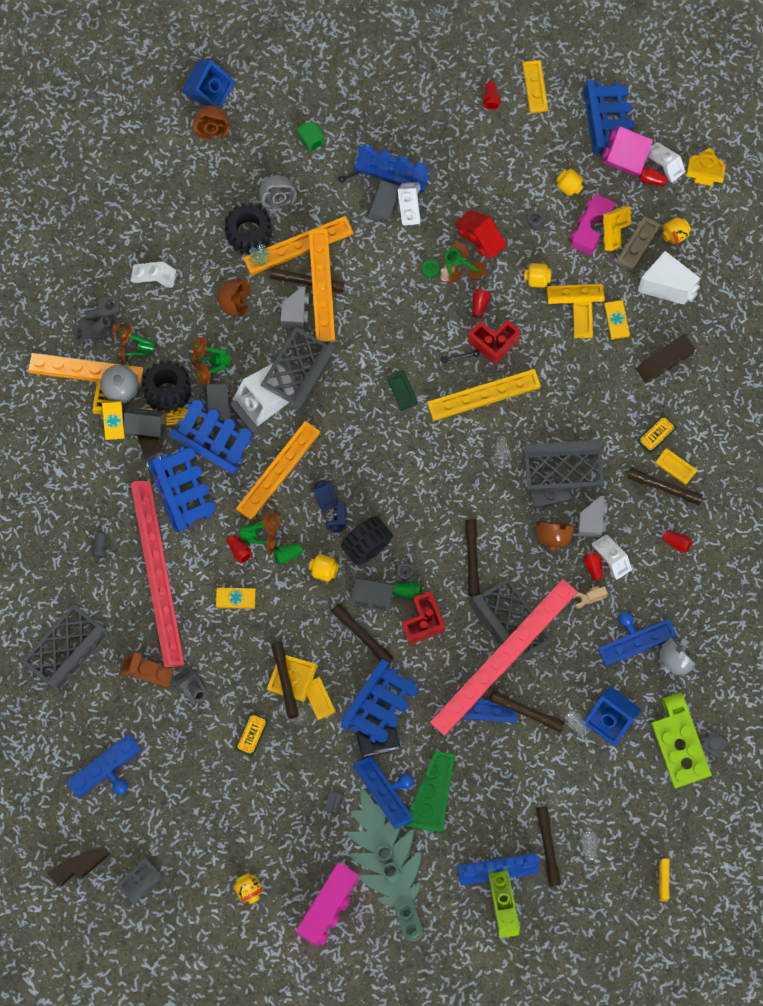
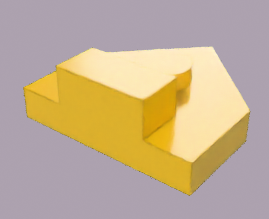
[686,148,726,186]

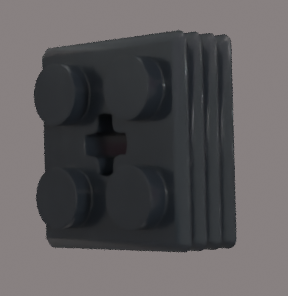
[356,710,400,758]

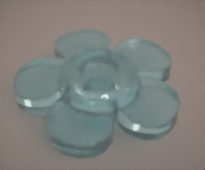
[249,244,270,265]

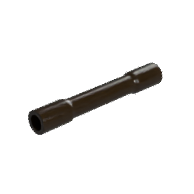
[270,268,345,293]
[627,468,703,505]
[465,519,480,596]
[331,603,394,662]
[271,641,299,719]
[489,690,565,732]
[536,806,561,887]

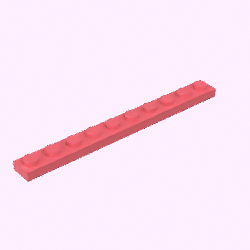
[131,481,185,667]
[430,579,578,736]

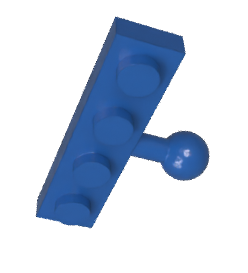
[598,611,677,667]
[66,734,141,799]
[353,756,414,829]

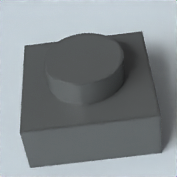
[701,731,728,759]

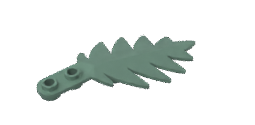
[347,789,423,942]

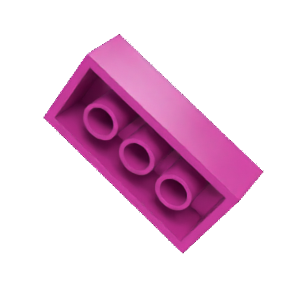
[296,862,360,948]

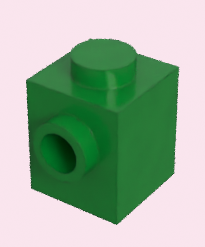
[296,120,324,153]

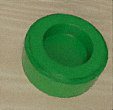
[421,260,440,279]

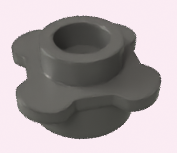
[524,210,545,231]
[395,563,415,583]

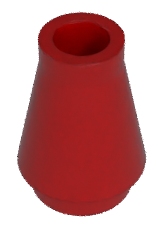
[483,82,501,110]
[639,166,667,187]
[472,289,491,318]
[662,530,692,553]
[226,534,252,563]
[583,551,604,581]

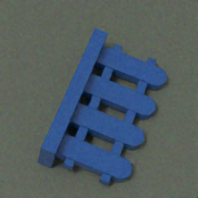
[583,80,634,155]
[354,144,430,193]
[168,400,253,474]
[147,446,216,532]
[341,659,418,743]
[457,853,540,886]

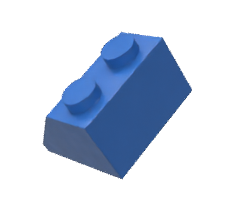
[182,60,235,107]
[583,686,642,746]

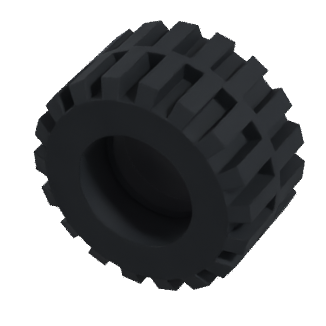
[225,203,272,255]
[142,361,191,413]
[341,516,393,565]

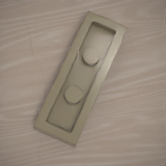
[616,216,661,272]

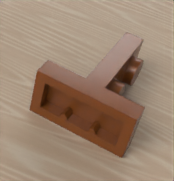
[119,652,174,688]

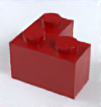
[455,209,507,259]
[467,320,521,365]
[402,591,445,645]

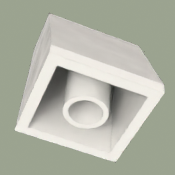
[638,251,700,305]
[233,363,299,427]

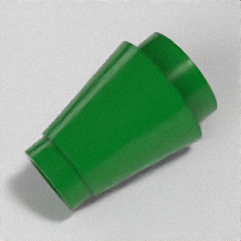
[273,542,303,565]
[393,582,423,600]

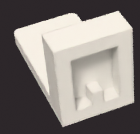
[647,142,686,182]
[398,182,421,225]
[131,261,176,288]
[592,534,632,580]

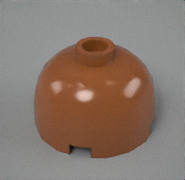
[193,105,230,141]
[217,279,251,317]
[535,520,575,551]

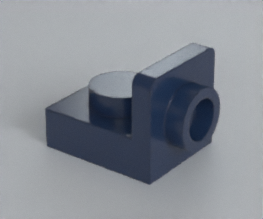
[311,480,339,511]
[326,502,346,532]

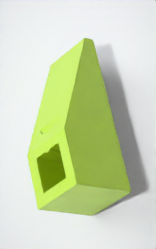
[488,870,519,939]

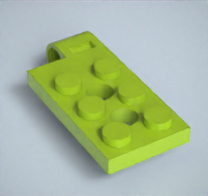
[651,692,712,789]

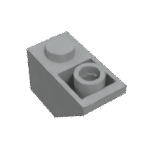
[281,287,309,328]
[578,496,607,538]

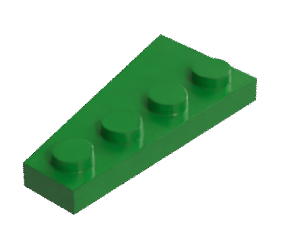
[403,751,455,833]

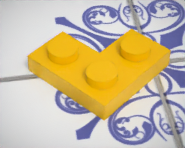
[603,206,631,251]

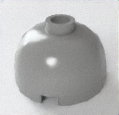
[259,175,297,212]
[100,365,139,404]
[659,637,697,676]

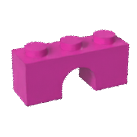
[570,194,615,256]

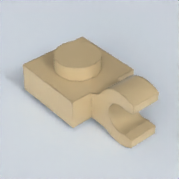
[573,586,608,609]

